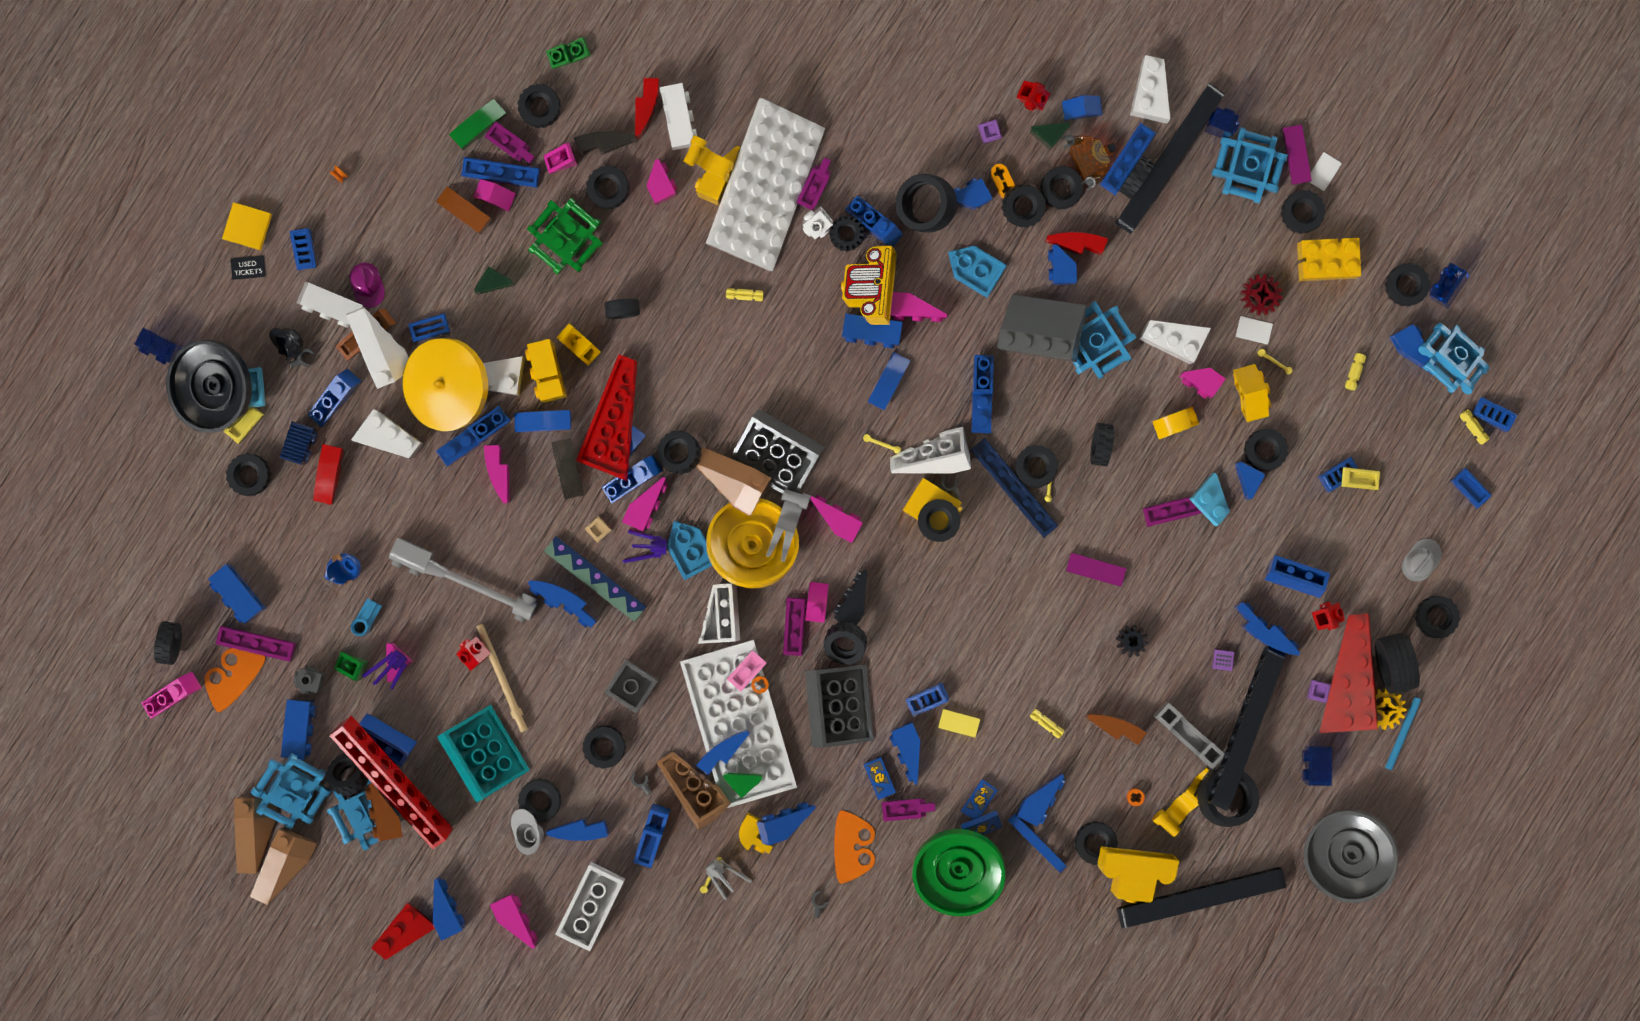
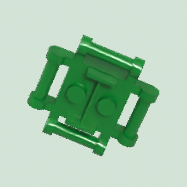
[526,198,604,275]

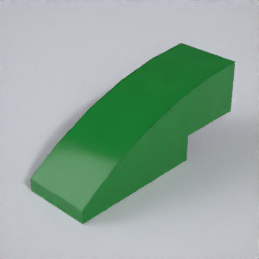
[448,99,507,151]

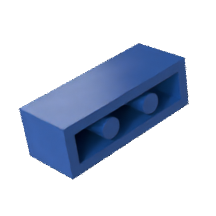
[842,313,902,349]
[1265,555,1330,598]
[208,564,266,624]
[281,699,316,760]
[359,713,417,767]

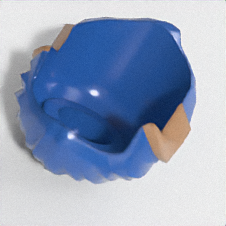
[324,553,361,585]

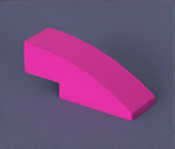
[484,445,510,503]

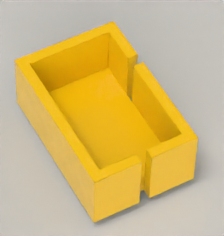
[1297,238,1361,281]
[525,339,567,403]

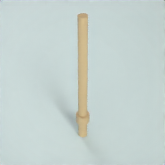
[476,624,528,732]

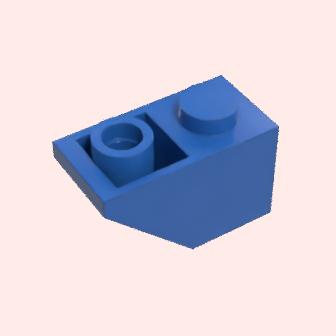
[954,178,993,210]
[1048,245,1077,285]

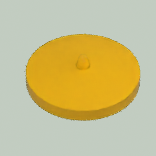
[403,338,488,431]
[706,499,799,588]

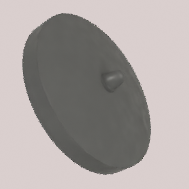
[1304,809,1399,903]

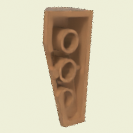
[696,448,771,516]
[657,752,731,830]
[234,796,278,874]
[250,827,318,905]

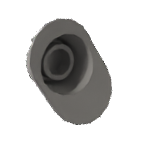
[1402,539,1442,581]
[511,809,544,855]

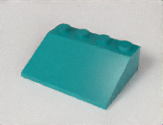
[437,705,530,803]

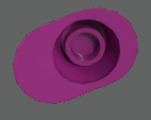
[349,262,385,308]

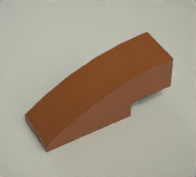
[436,187,492,235]
[336,308,396,361]
[1085,713,1147,745]

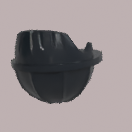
[269,328,303,361]

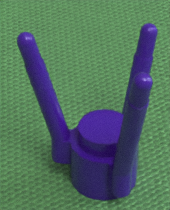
[622,530,666,563]
[362,650,408,689]

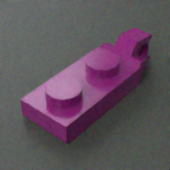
[484,121,536,164]
[796,157,831,211]
[882,798,936,822]

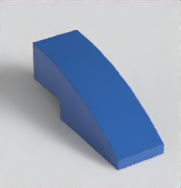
[868,352,911,411]
[514,410,572,432]
[696,730,750,775]
[633,803,671,868]
[546,818,609,841]

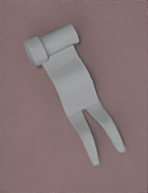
[766,489,811,562]

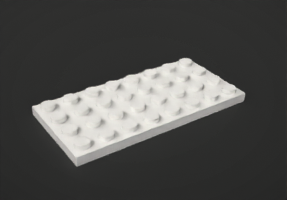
[706,98,825,271]
[680,640,797,808]

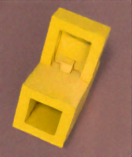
[556,323,601,366]
[1152,406,1199,439]
[739,812,773,854]

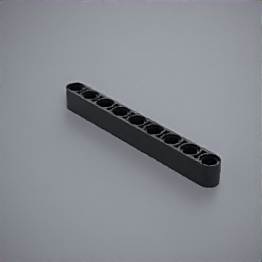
[1115,83,1225,234]
[1208,646,1285,811]
[1117,867,1287,928]

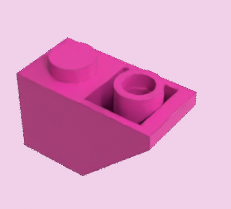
[647,159,678,206]
[1178,368,1226,399]

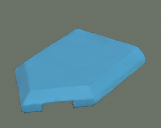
[948,245,1007,298]
[666,521,712,580]

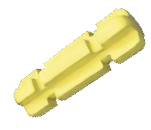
[726,288,764,301]
[1345,353,1366,391]
[1460,410,1489,444]
[1030,709,1064,738]

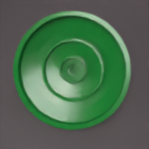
[912,829,1005,916]

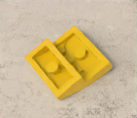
[222,202,272,251]

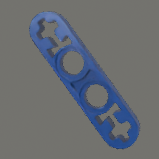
[1008,813,1067,873]

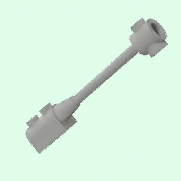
[389,538,538,623]

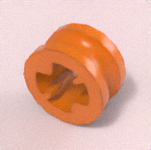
[329,165,349,183]
[751,676,769,694]
[1126,788,1145,806]

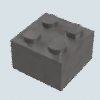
[605,659,659,713]

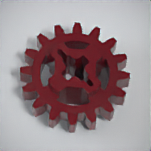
[1240,274,1283,316]

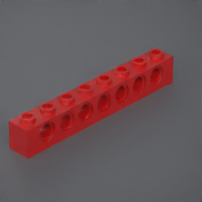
[330,715,454,850]

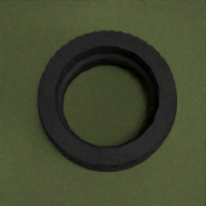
[895,174,957,233]
[1375,633,1420,694]
[1197,770,1260,827]

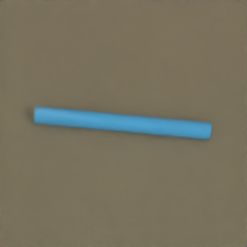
[1385,697,1421,770]

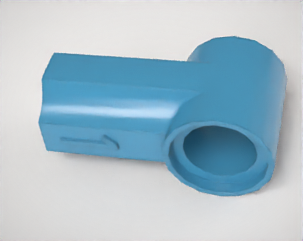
[351,598,383,637]

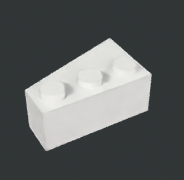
[1130,55,1170,124]
[660,83,697,150]
[296,282,363,328]
[1139,320,1211,364]
[483,356,525,396]
[351,409,424,459]
[698,583,740,644]

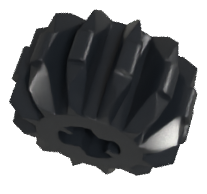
[1116,625,1149,657]

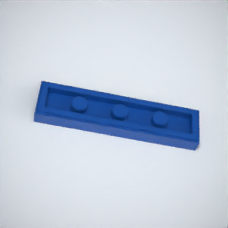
[1100,122,1156,195]
[461,157,540,188]

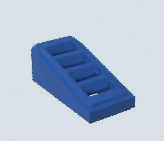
[290,228,317,271]
[1472,397,1517,432]
[1318,457,1358,493]
[905,682,949,717]

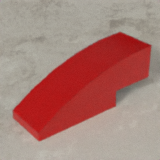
[635,78,660,139]
[1044,232,1108,255]
[313,444,344,505]

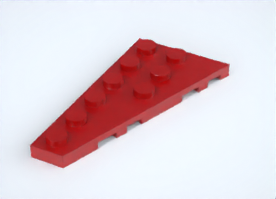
[576,354,638,481]
[1319,614,1378,733]

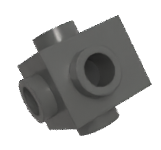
[293,665,326,694]

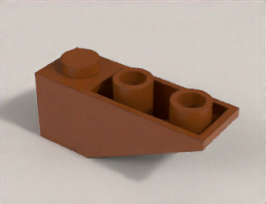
[365,783,403,842]

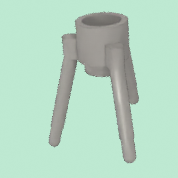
[705,858,752,900]

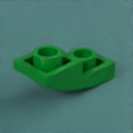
[546,38,591,69]

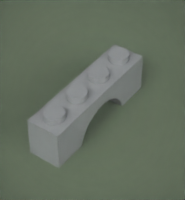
[1153,701,1224,769]

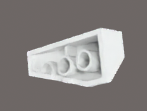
[346,307,409,389]

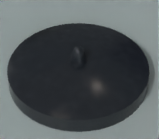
[166,340,252,433]

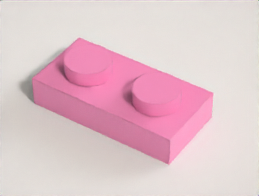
[727,650,767,691]

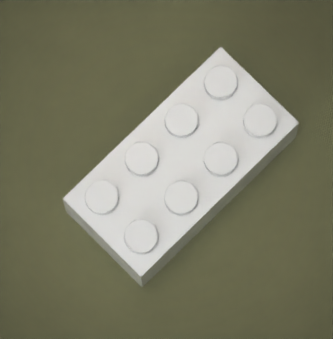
[555,862,626,951]

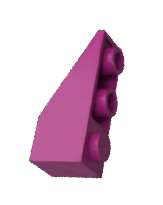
[890,292,947,322]
[622,477,668,531]
[810,495,862,543]
[141,672,202,719]
[490,893,538,949]

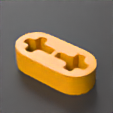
[990,164,1015,199]

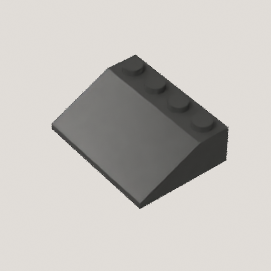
[997,294,1087,362]
[730,409,824,494]
[805,664,873,748]

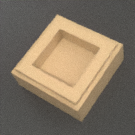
[585,516,612,543]

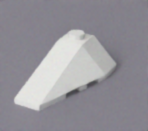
[890,427,971,473]

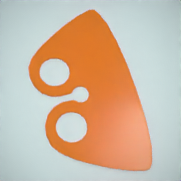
[204,648,265,712]
[834,810,875,884]

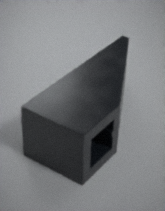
[833,569,867,626]

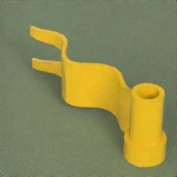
[683,135,735,184]
[1152,767,1209,837]

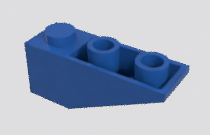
[845,195,903,247]
[1390,324,1437,375]
[307,368,362,427]
[602,455,663,504]
[889,721,920,785]
[1016,773,1065,827]
[757,802,816,845]
[433,876,465,941]

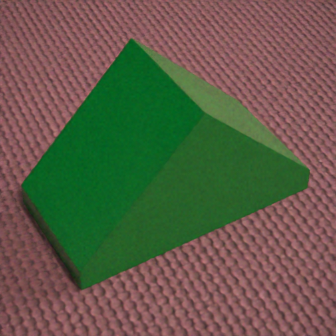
[334,651,369,681]
[723,772,763,798]

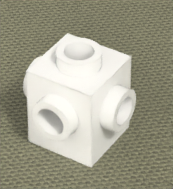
[803,206,833,239]

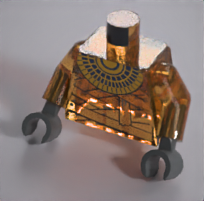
[1061,134,1117,192]

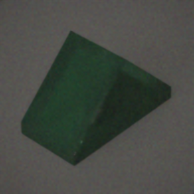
[1030,122,1070,150]
[474,266,515,295]

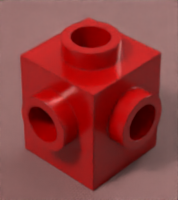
[1016,80,1051,111]
[1311,601,1345,630]
[456,636,491,671]

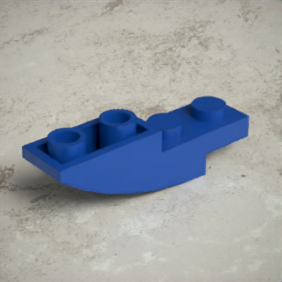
[971,355,994,433]
[436,406,510,467]
[528,580,597,628]
[1234,601,1301,656]

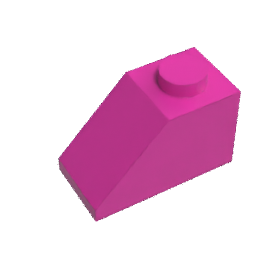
[805,582,829,623]

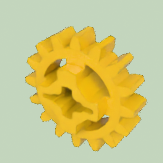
[1376,688,1407,730]

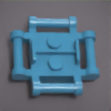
[1211,127,1288,203]
[1073,301,1137,379]
[1418,323,1489,394]
[251,753,331,830]
[327,780,401,851]

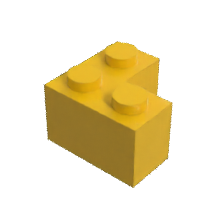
[1233,364,1271,422]

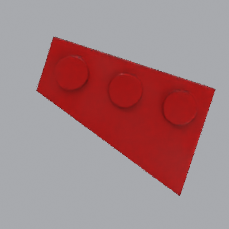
[371,902,435,960]

